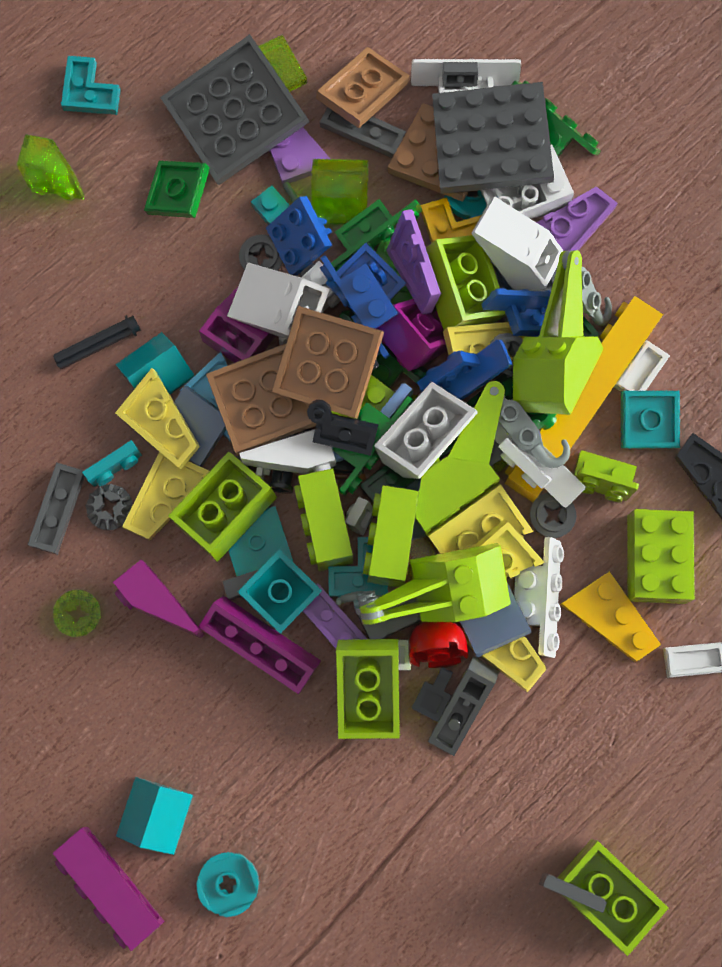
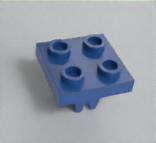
[266,196,332,276]
[325,243,406,314]

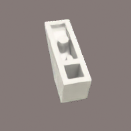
[239,429,336,474]

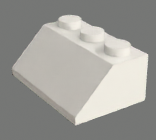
[374,382,477,479]

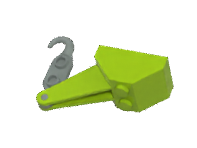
[513,250,612,415]
[415,381,570,535]
[336,543,510,625]

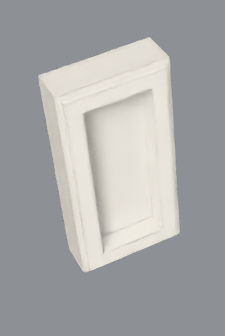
[614,340,670,392]
[663,642,722,678]

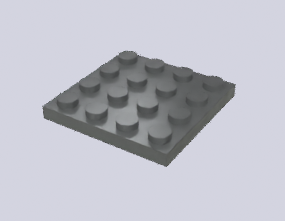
[160,34,309,185]
[432,82,554,194]

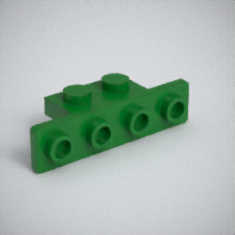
[511,80,601,157]
[331,199,422,272]
[332,396,413,496]

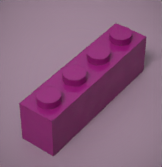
[199,595,321,694]
[53,826,165,951]

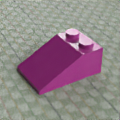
[376,299,447,371]
[113,559,205,638]

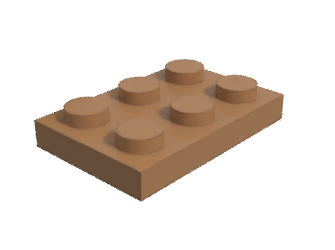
[316,47,410,128]

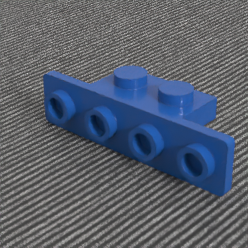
[320,255,398,359]
[481,288,551,336]
[415,339,512,400]

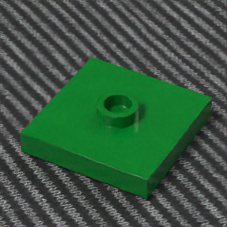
[144,160,210,218]

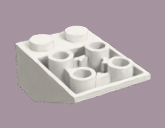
[481,144,574,218]
[471,197,563,291]
[227,263,330,340]

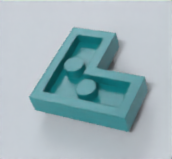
[61,56,120,115]
[329,537,388,597]

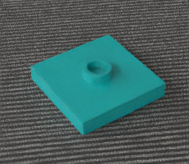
[621,391,680,448]
[228,506,294,576]

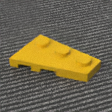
[560,571,661,662]

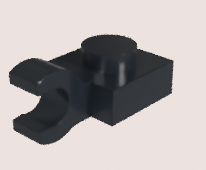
[411,667,453,722]

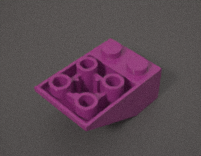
[199,287,276,363]

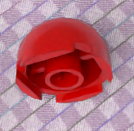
[408,622,468,668]

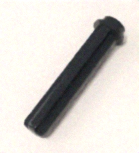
[53,315,141,369]

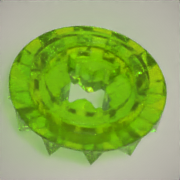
[53,590,101,637]

